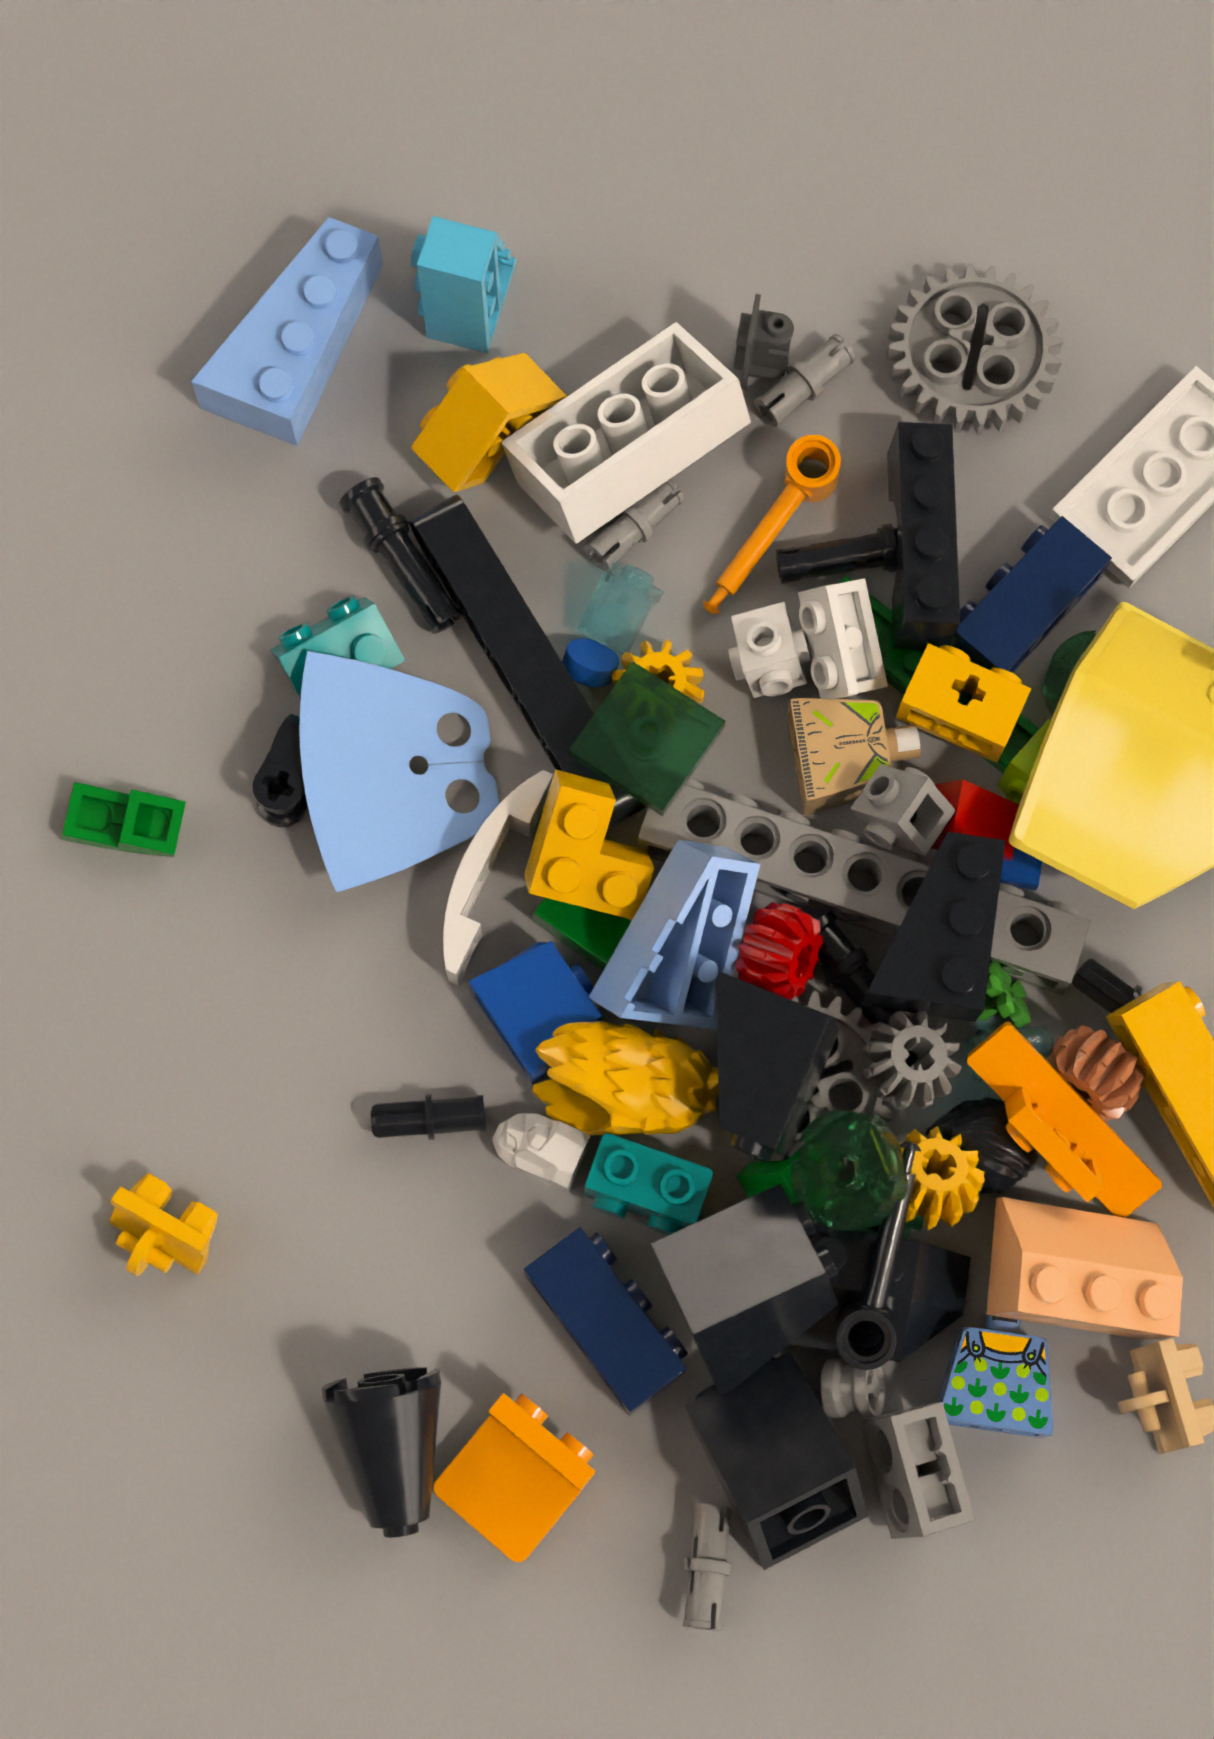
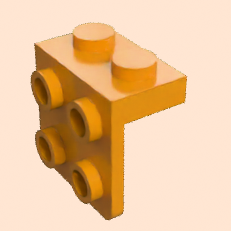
[434,1393,596,1562]

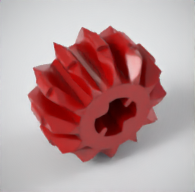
[735,902,823,1000]

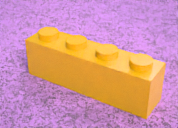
[1105,981,1214,1209]

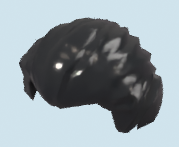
[925,1097,1038,1195]

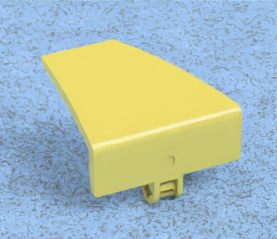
[1009,602,1214,909]

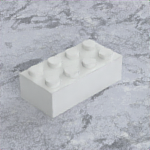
[501,322,751,544]

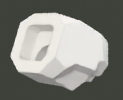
[492,1113,591,1192]

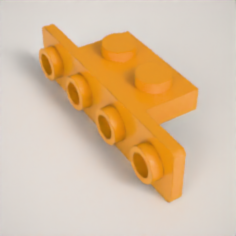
[967,1022,1162,1218]

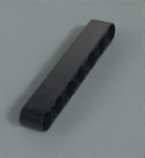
[409,494,647,830]

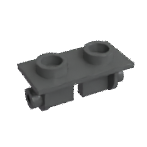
[733,294,794,390]

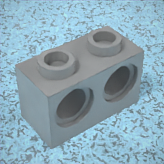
[860,1402,975,1539]

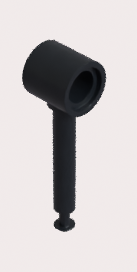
[836,1141,922,1370]

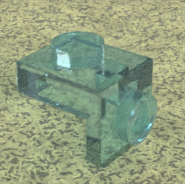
[576,564,664,655]

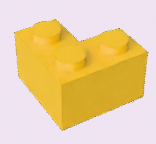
[410,352,567,493]
[524,769,655,920]

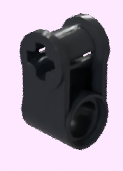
[252,714,308,828]

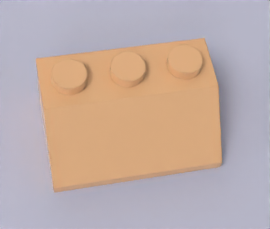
[986,1197,1183,1340]

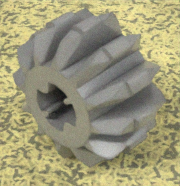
[861,1011,962,1109]

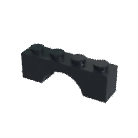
[887,422,960,650]

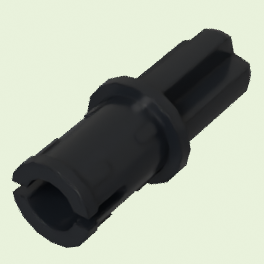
[1072,958,1143,1013]
[371,1094,486,1140]

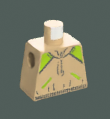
[787,698,921,815]

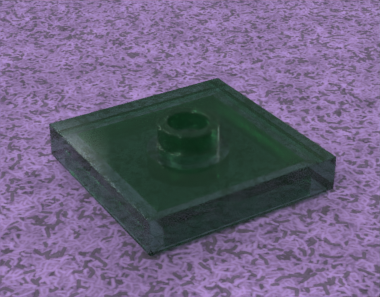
[569,661,726,816]

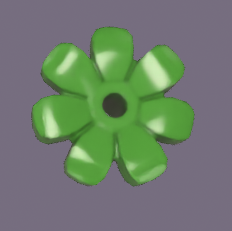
[978,960,1031,1028]

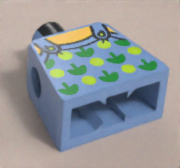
[937,1299,1053,1438]

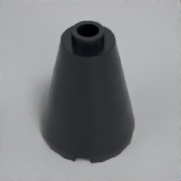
[322,1367,441,1538]

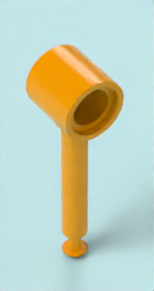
[703,435,841,615]

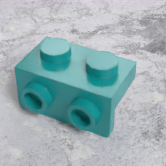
[270,595,406,699]
[584,1133,713,1236]

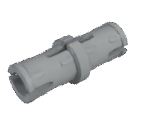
[754,334,856,427]
[584,479,684,571]
[683,1504,732,1631]

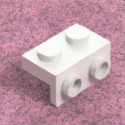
[798,578,888,699]

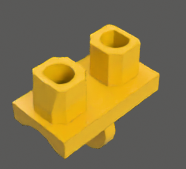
[110,1173,218,1277]

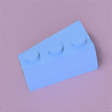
[588,839,760,1030]

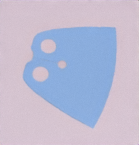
[299,651,499,893]

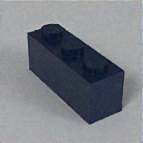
[950,516,1112,673]
[524,1227,688,1416]

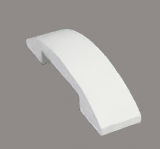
[443,770,553,986]

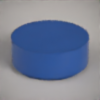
[562,638,620,687]

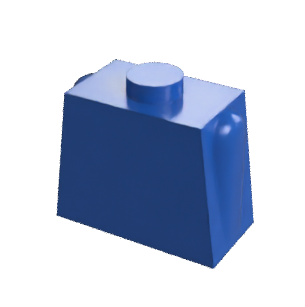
[468,941,602,1085]

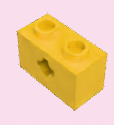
[896,643,1031,763]

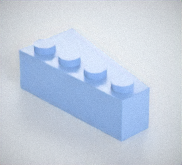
[191,217,383,446]

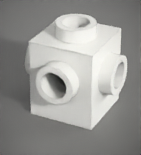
[728,602,812,698]

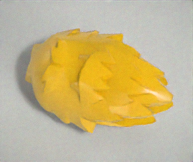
[532,1021,719,1135]

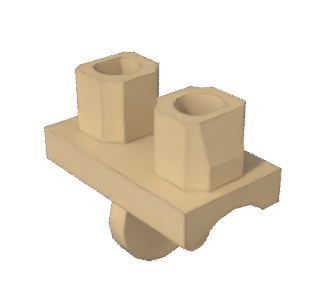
[1117,1338,1214,1454]

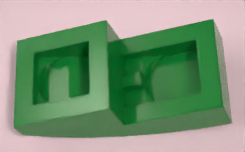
[61,782,186,857]

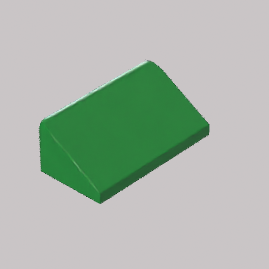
[532,898,631,971]

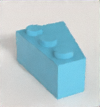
[411,216,517,354]

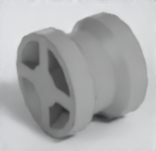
[821,1358,886,1418]

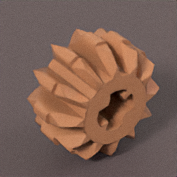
[1046,1025,1146,1123]

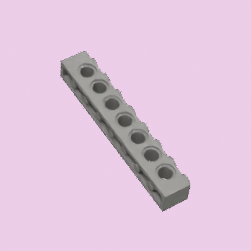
[637,776,1091,995]

